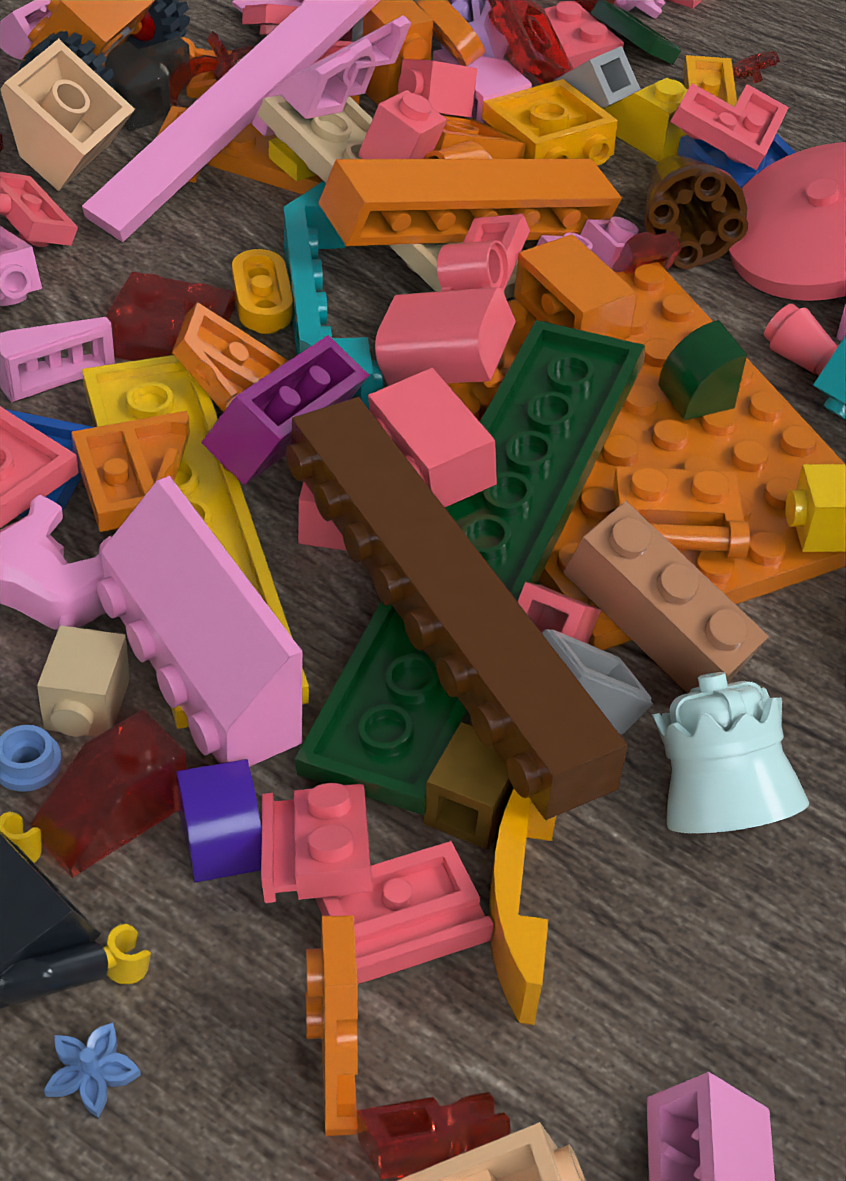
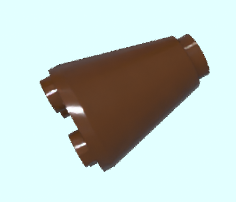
[644,155,748,269]

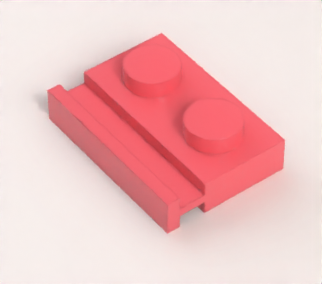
[261,783,373,903]
[315,841,494,984]

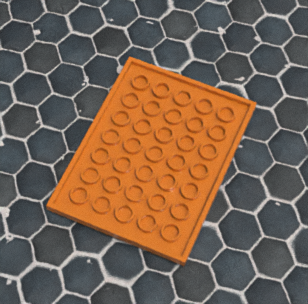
[375,262,846,650]

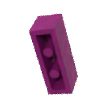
[201,335,370,485]

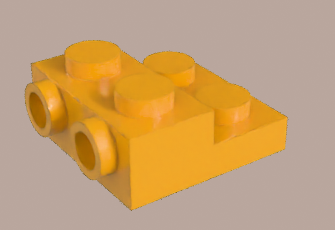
[482,79,617,166]

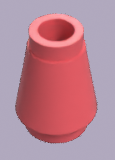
[764,304,838,376]

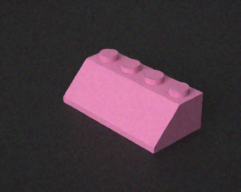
[97,476,303,767]

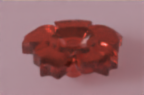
[732,51,780,83]

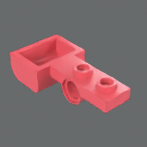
[375,214,530,386]

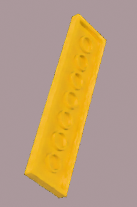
[82,355,309,729]

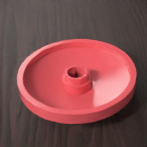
[728,142,846,301]

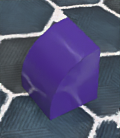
[176,759,262,883]

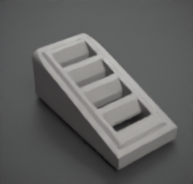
[542,629,653,735]

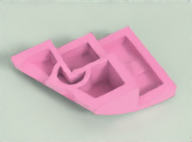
[252,15,411,136]

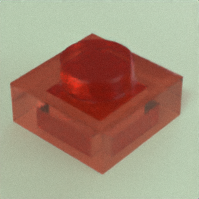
[612,231,681,274]

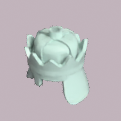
[652,672,809,833]

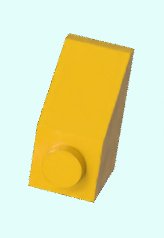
[604,77,688,162]

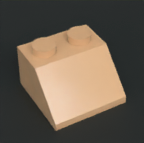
[0,39,135,191]

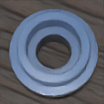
[0,725,62,792]

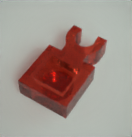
[357,1092,510,1179]

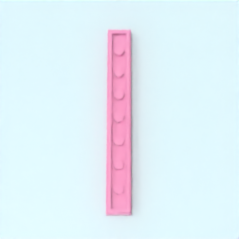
[82,0,380,242]

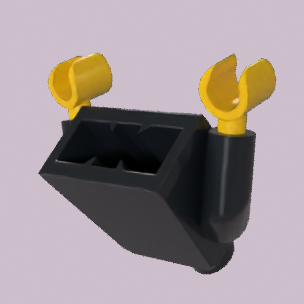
[0,812,151,1009]

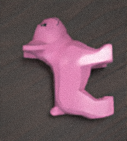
[0,495,112,630]

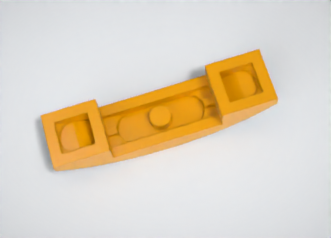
[488,789,556,1025]

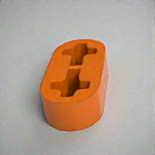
[415,0,486,66]

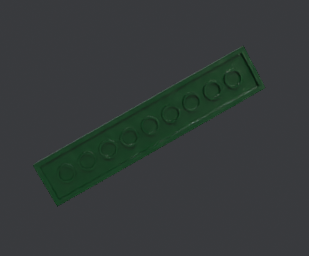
[294,320,645,815]

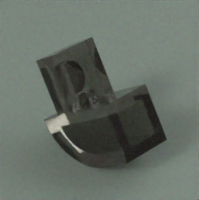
[105,37,191,132]

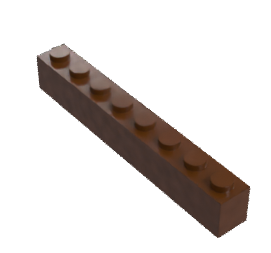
[286,397,628,820]

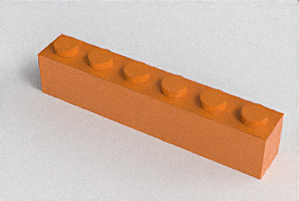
[318,159,622,246]

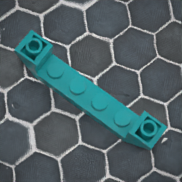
[284,181,383,411]

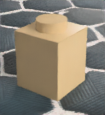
[37,625,130,739]

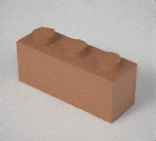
[563,501,769,694]

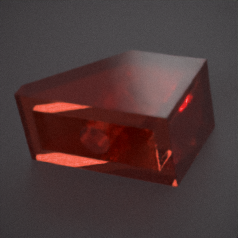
[30,709,187,878]

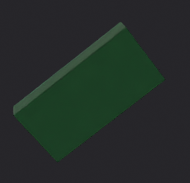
[591,0,681,65]

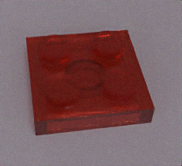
[488,0,573,84]
[105,272,235,361]

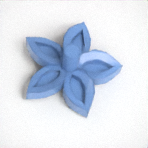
[44,1023,141,1119]

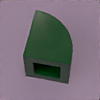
[658,320,747,420]

